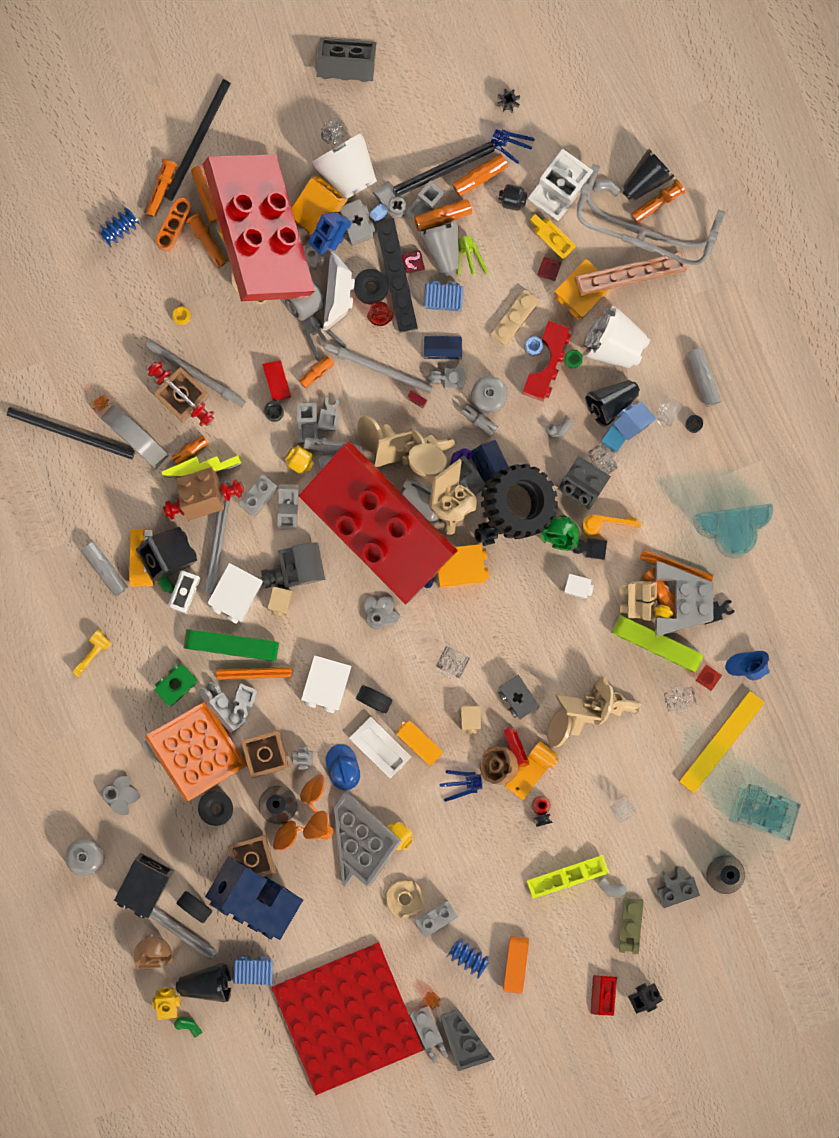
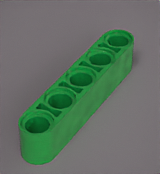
[183,629,279,661]

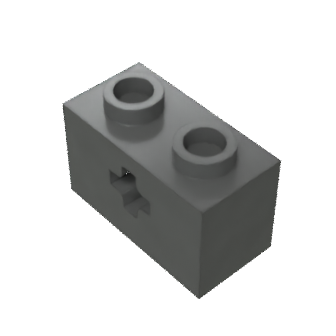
[498,674,540,720]

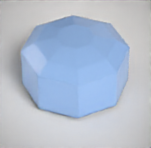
[370,203,388,222]
[524,336,544,356]

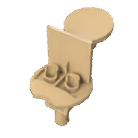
[357,416,455,476]
[408,444,477,535]
[547,677,641,747]

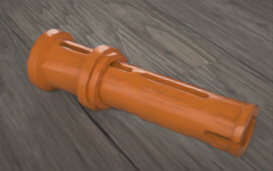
[144,159,178,217]
[631,179,686,223]
[186,212,228,269]

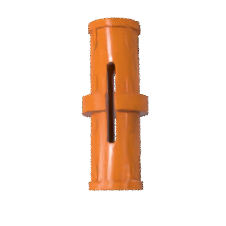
[298,355,335,389]
[171,434,209,465]

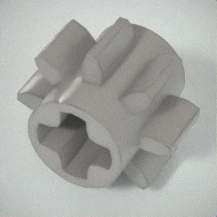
[293,747,313,770]

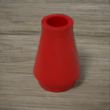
[531,796,551,815]

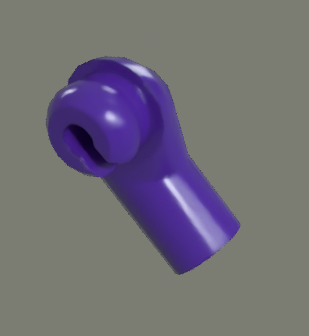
[450,448,472,465]

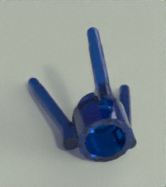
[491,129,535,164]
[439,770,482,802]

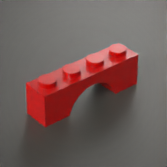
[522,321,572,402]

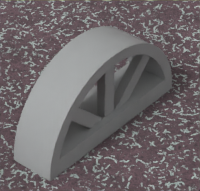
[100,404,169,469]

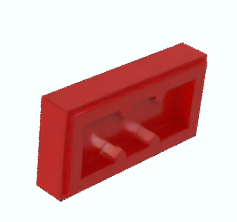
[503,728,530,767]

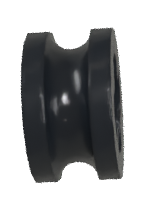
[685,415,703,433]
[534,813,553,827]

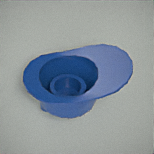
[725,651,770,681]
[326,744,360,790]

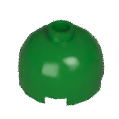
[540,515,580,551]

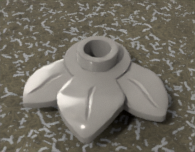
[364,595,400,629]
[101,776,140,815]

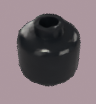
[498,184,527,211]

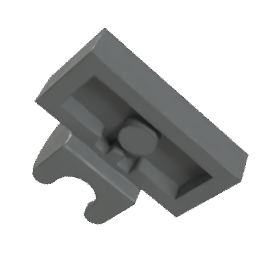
[657,866,700,908]

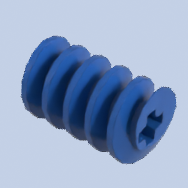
[99,207,141,248]
[446,938,489,979]

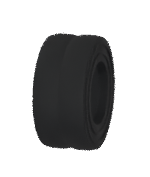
[354,269,388,305]
[356,685,393,714]
[198,791,233,826]
[176,891,212,923]

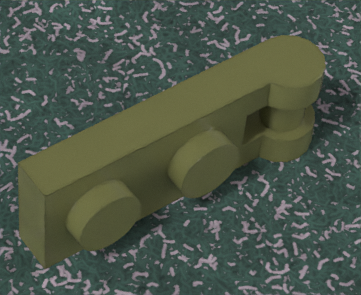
[619,898,644,954]

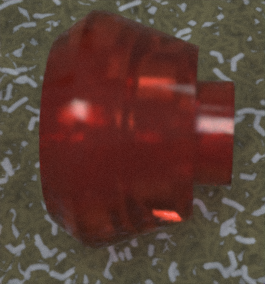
[367,302,393,326]

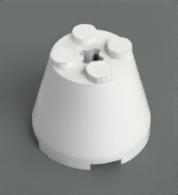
[312,133,377,199]
[583,304,650,368]

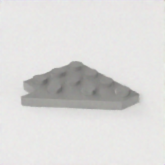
[334,792,402,887]

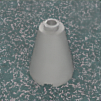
[420,222,459,276]

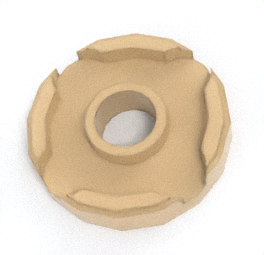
[386,880,424,919]

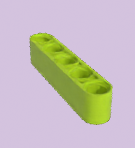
[611,615,704,673]

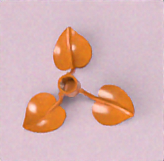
[274,774,333,851]

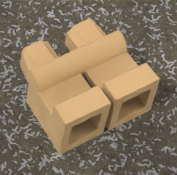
[620,581,657,621]

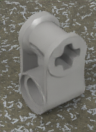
[373,181,406,218]

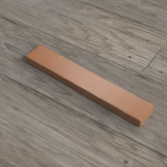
[574,252,687,296]

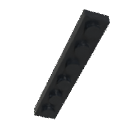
[375,218,418,333]

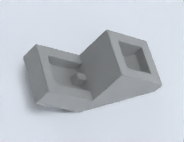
[405,181,445,220]
[297,403,318,444]
[278,484,298,529]

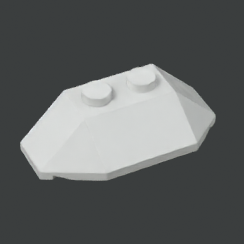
[323,252,355,331]

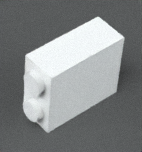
[207,563,264,624]
[301,655,352,714]

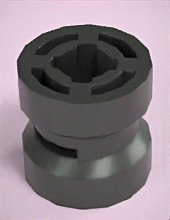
[264,401,284,422]
[261,566,284,589]

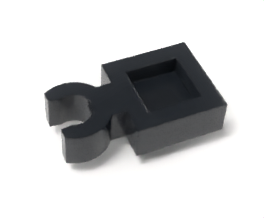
[573,538,607,560]
[704,600,735,625]

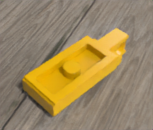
[529,214,577,260]

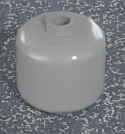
[283,283,324,321]
[471,376,508,415]
[65,839,104,876]

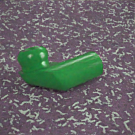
[157,577,175,594]
[174,1017,203,1038]

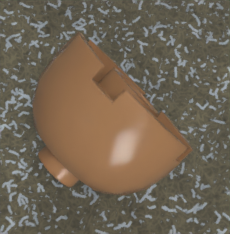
[480,746,519,785]
[134,935,173,969]

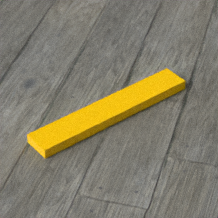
[679,691,765,794]

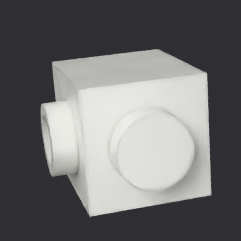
[564,574,594,600]

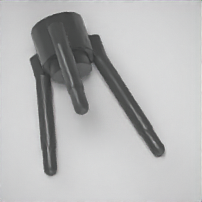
[302,315,346,361]

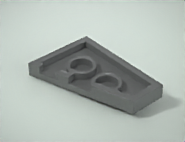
[440,1009,495,1071]

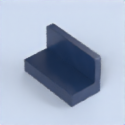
[424,336,462,360]
[471,440,509,483]

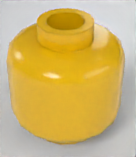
[284,445,314,474]
[387,822,413,851]

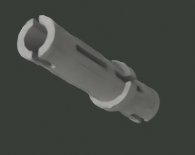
[303,437,362,453]

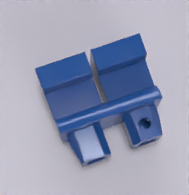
[308,212,352,255]

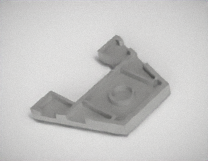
[655,562,713,637]

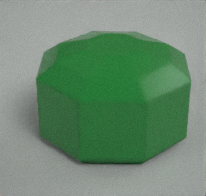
[564,350,583,368]

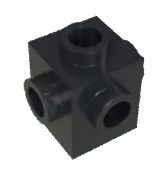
[628,983,663,1014]

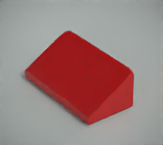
[262,360,291,401]
[590,975,617,1016]

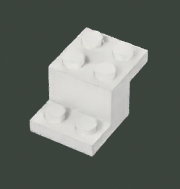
[528,149,593,222]

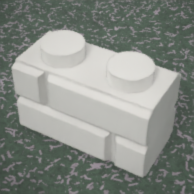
[168,570,201,614]

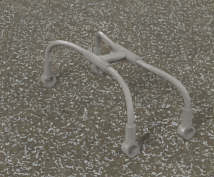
[577,163,725,265]

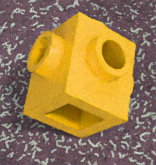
[152,987,181,1020]

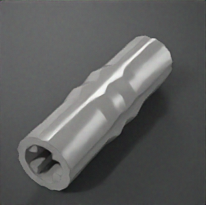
[687,348,721,407]
[81,541,128,597]

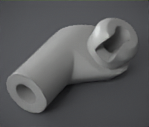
[592,179,621,197]
[546,417,574,437]
[597,877,627,897]

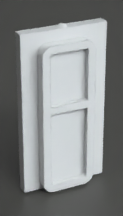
[349,716,412,779]

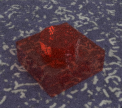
[695,665,722,691]

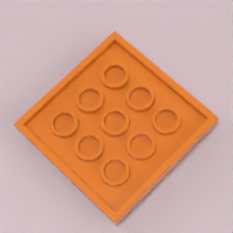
[144,702,248,803]

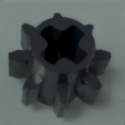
[497,89,520,113]
[475,522,498,546]

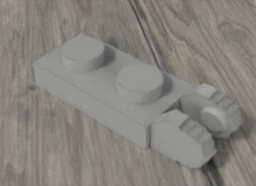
[199,681,246,734]
[410,1006,449,1063]

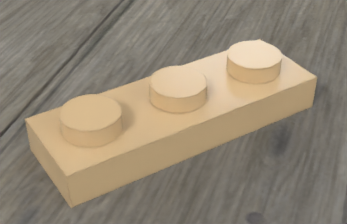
[490,289,540,347]

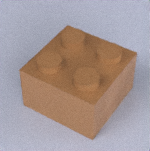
[241,730,289,778]
[228,835,276,876]

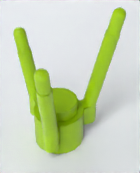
[457,236,488,275]

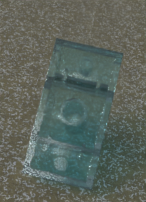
[692,504,773,558]
[729,784,801,841]

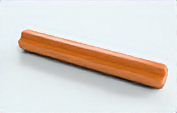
[640,550,714,582]
[216,667,292,680]

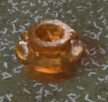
[92,395,110,411]
[423,992,440,1010]

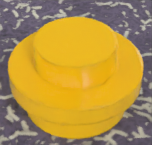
[172,306,191,325]
[654,605,673,618]

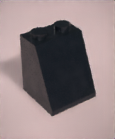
[136,527,198,583]
[114,853,175,918]

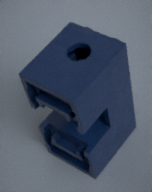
[205,856,303,940]

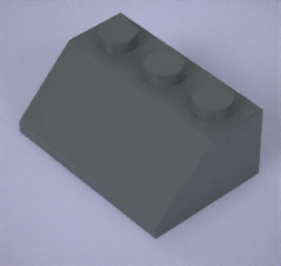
[316,38,377,82]

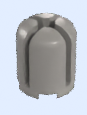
[400,477,440,526]

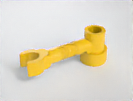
[72,629,112,677]

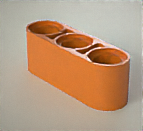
[156,198,192,252]
[503,936,529,994]

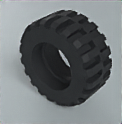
[481,464,558,539]

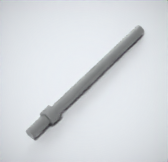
[146,341,246,408]
[324,343,432,393]

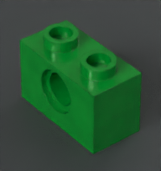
[154,664,199,707]

